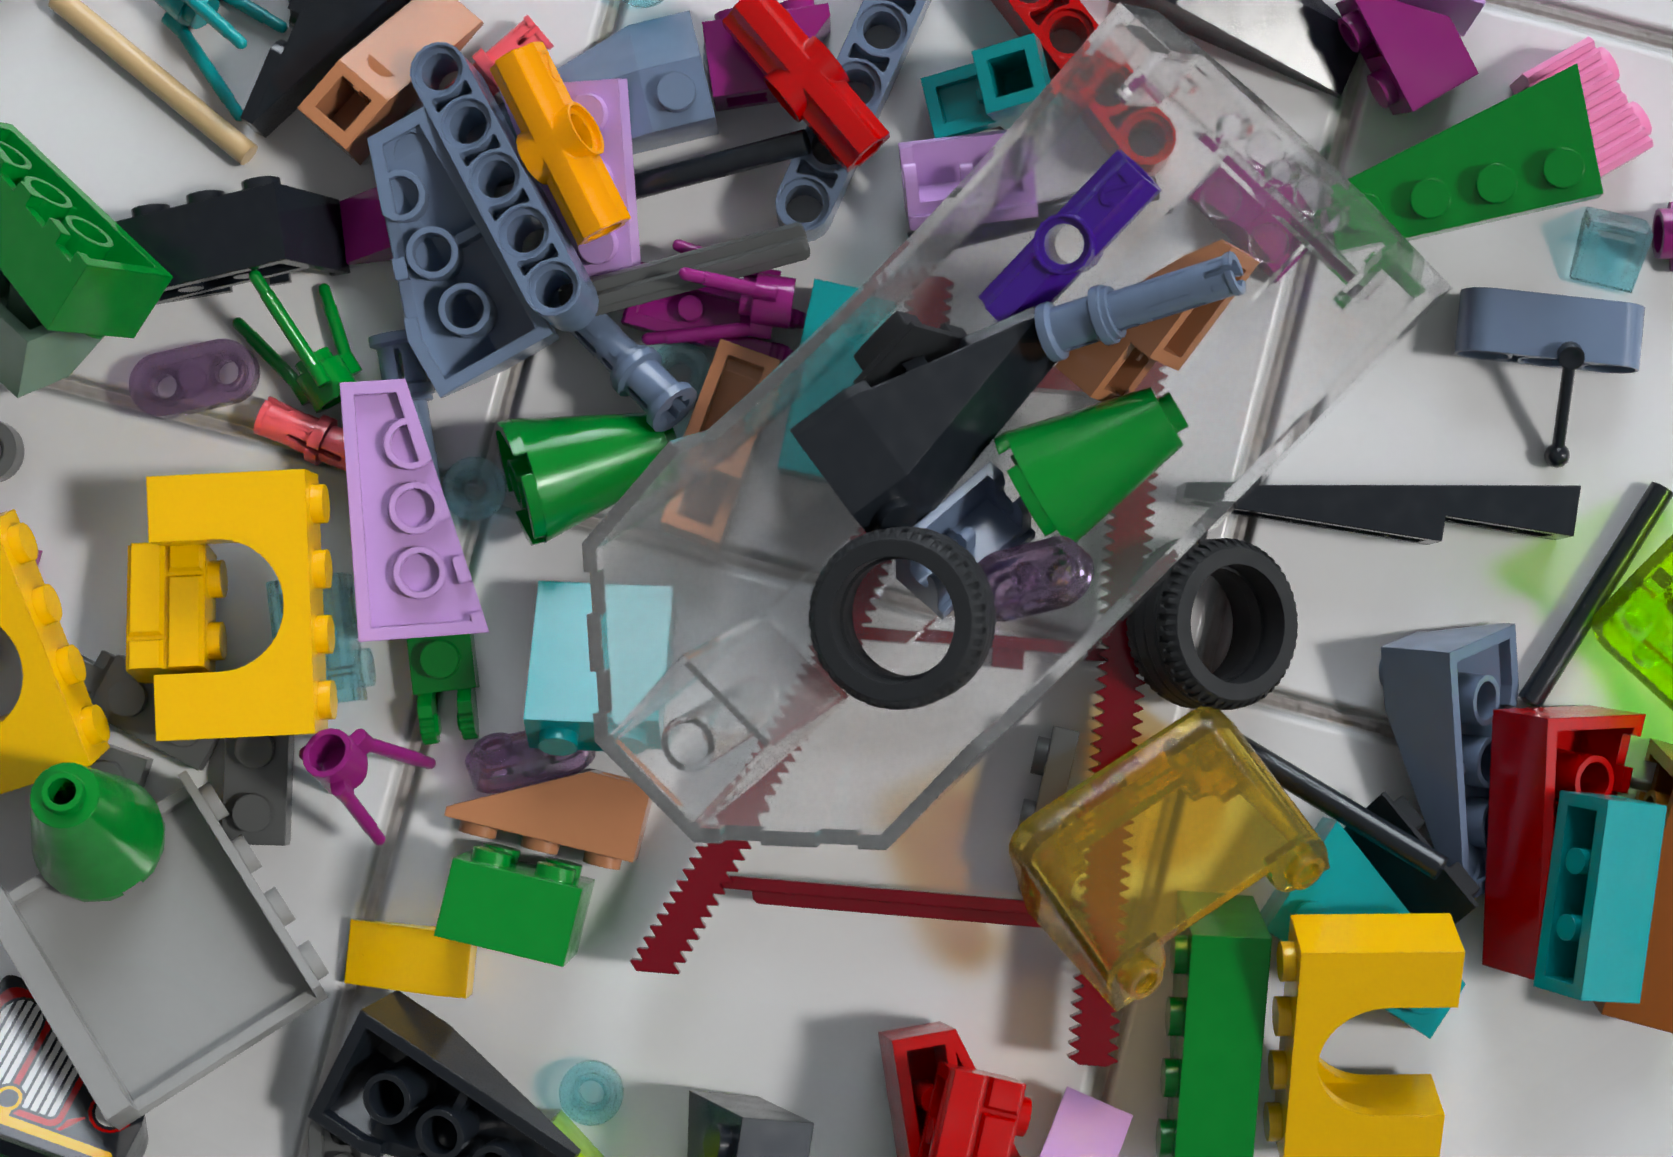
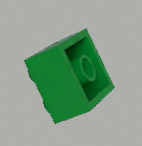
[434,842,595,967]

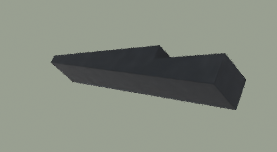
[1178,485,1581,545]

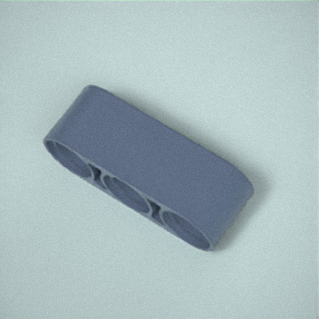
[1454,287,1645,374]

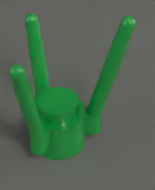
[232,270,362,413]

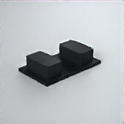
[853,311,967,387]
[1344,791,1480,924]

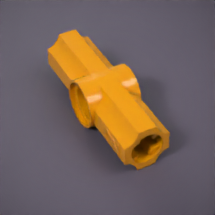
[490,42,631,245]

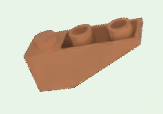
[297,0,484,165]
[444,769,656,870]

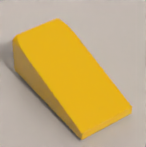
[344,919,477,999]

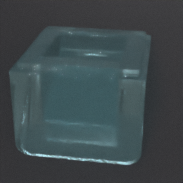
[1569,206,1654,293]

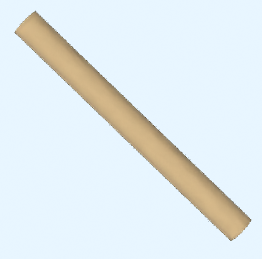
[48,0,258,165]

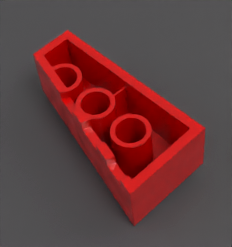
[1482,705,1646,980]

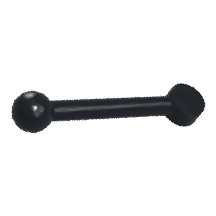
[1544,341,1585,468]

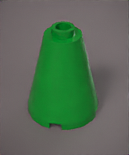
[994,387,1189,553]
[496,413,679,546]
[30,763,165,902]

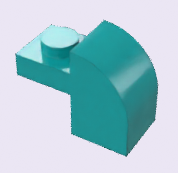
[920,33,1056,138]

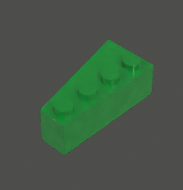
[1327,63,1603,256]
[0,122,173,339]
[1156,892,1272,1157]

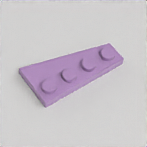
[340,379,489,642]

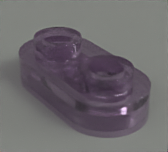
[129,339,260,419]
[978,536,1094,622]
[465,730,596,794]

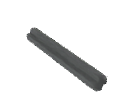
[559,222,810,316]

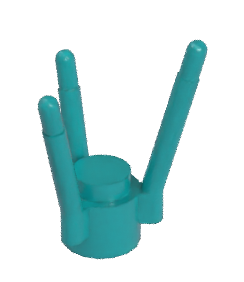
[154,0,288,122]

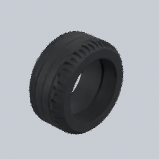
[808,526,996,710]
[1126,538,1298,710]

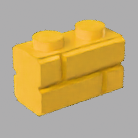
[126,543,228,684]

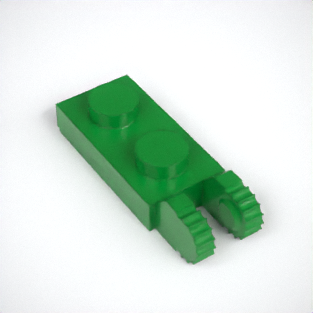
[407,634,480,745]

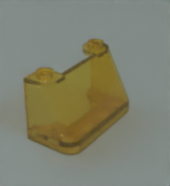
[1009,706,1330,1012]

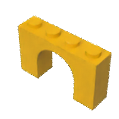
[146,469,338,741]
[0,509,110,794]
[1263,913,1465,1157]

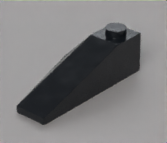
[240,0,411,138]

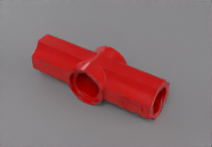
[722,0,890,173]

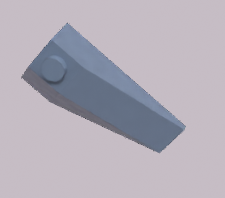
[466,10,719,187]
[367,106,560,398]
[1378,623,1519,899]

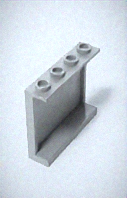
[0,770,329,1130]

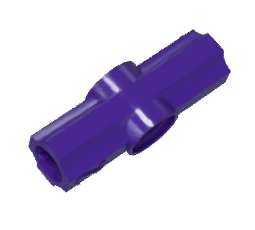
[978,149,1162,322]

